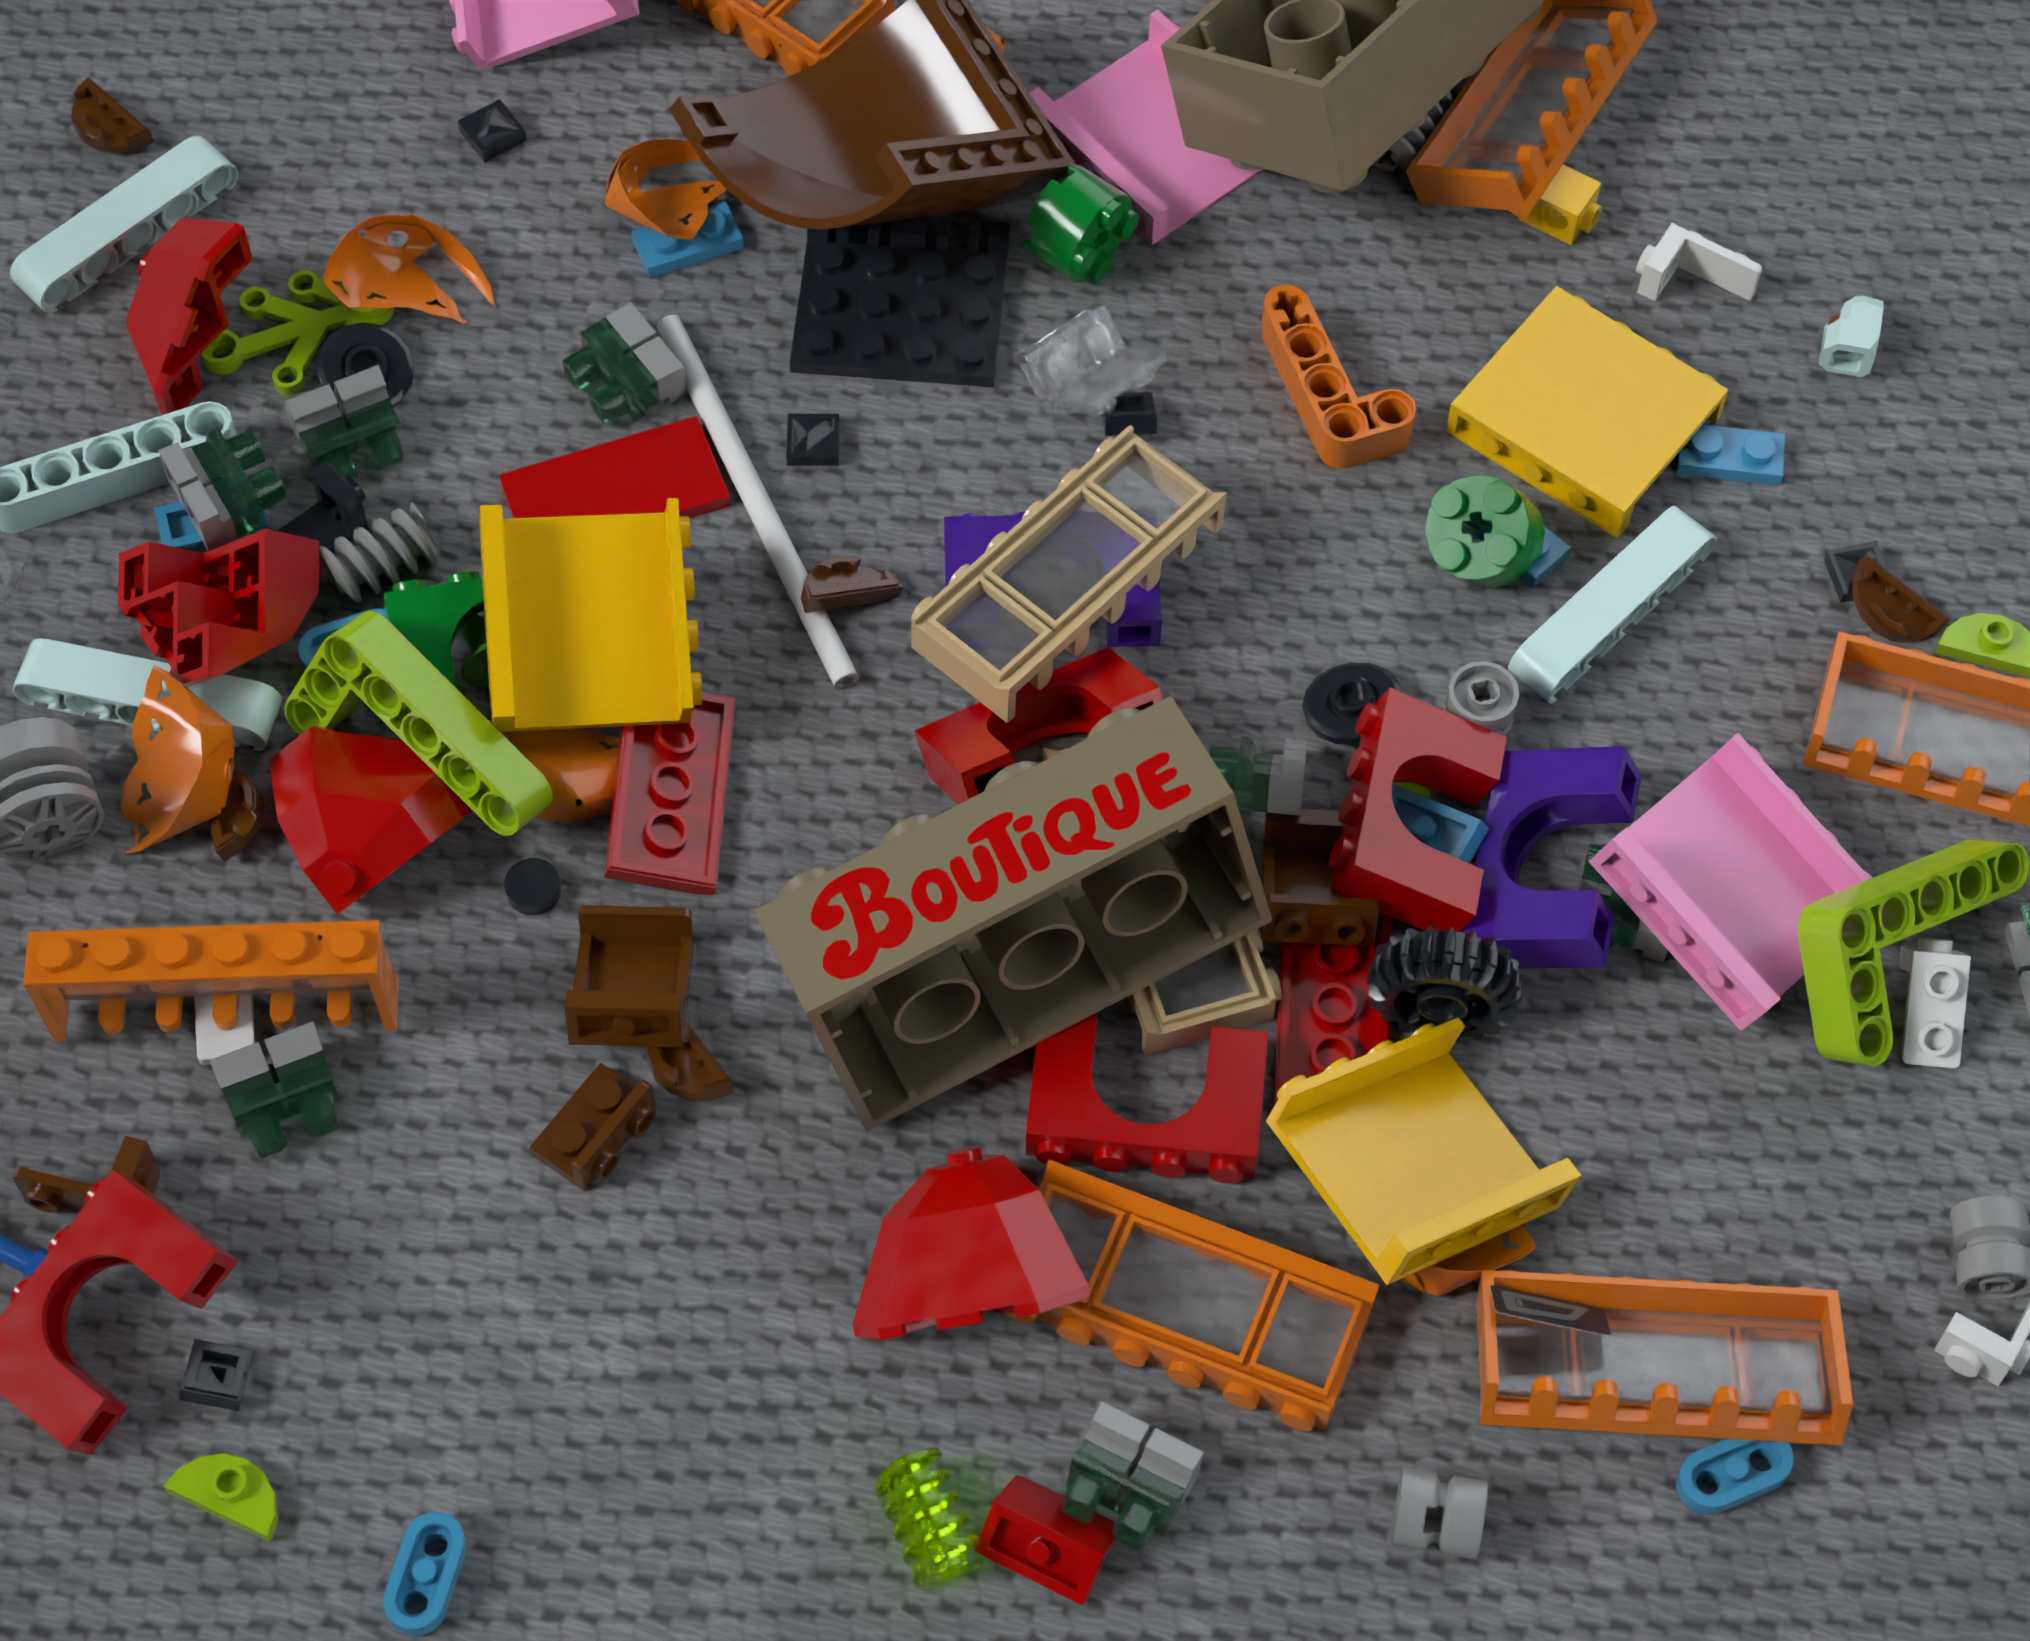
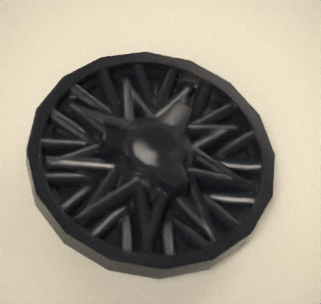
[317,322,415,416]
[1302,662,1402,745]

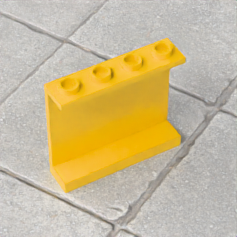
[1446,286,1728,539]
[479,498,702,732]
[1266,1017,1582,1285]

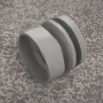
[0,717,105,862]

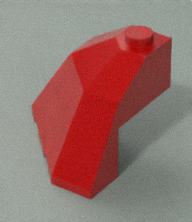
[125,218,253,415]
[118,529,322,688]
[269,726,473,915]
[852,1146,1091,1340]

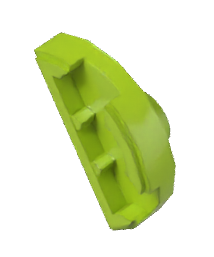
[1934,613,2030,678]
[163,1453,278,1543]

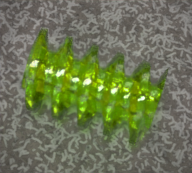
[874,1448,983,1589]

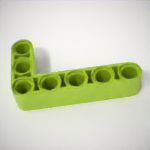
[284,611,553,836]
[1798,839,2030,1067]

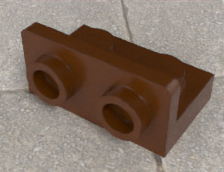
[529,1062,656,1191]

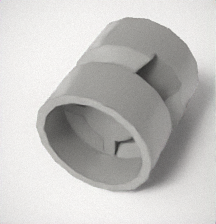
[1444,661,1520,744]
[1950,1196,2030,1300]
[1391,1467,1488,1560]

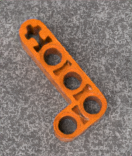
[1261,284,1416,469]

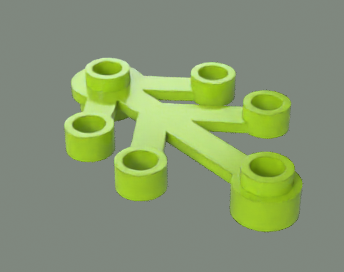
[201,270,394,396]

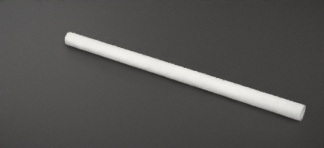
[657,315,859,690]

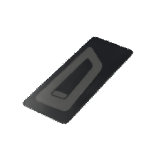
[1490,1285,1611,1336]

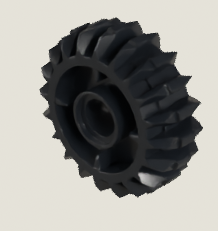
[1367,925,1523,1042]

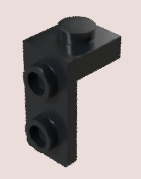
[277,461,369,562]

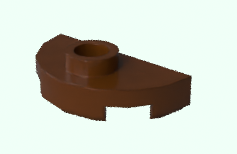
[71,77,154,154]
[1852,555,1950,642]
[800,556,903,613]
[208,771,264,862]
[647,1022,733,1100]

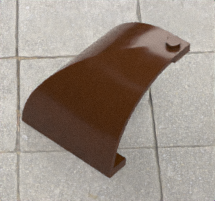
[669,0,1076,230]

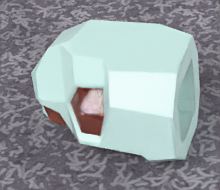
[1819,296,1884,377]

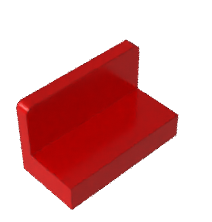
[974,1475,1123,1606]

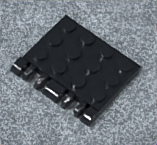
[790,217,1011,388]

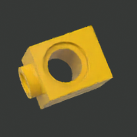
[1518,165,1602,245]

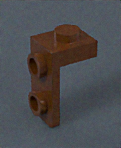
[13,1136,160,1213]

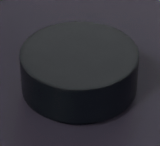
[504,858,562,915]

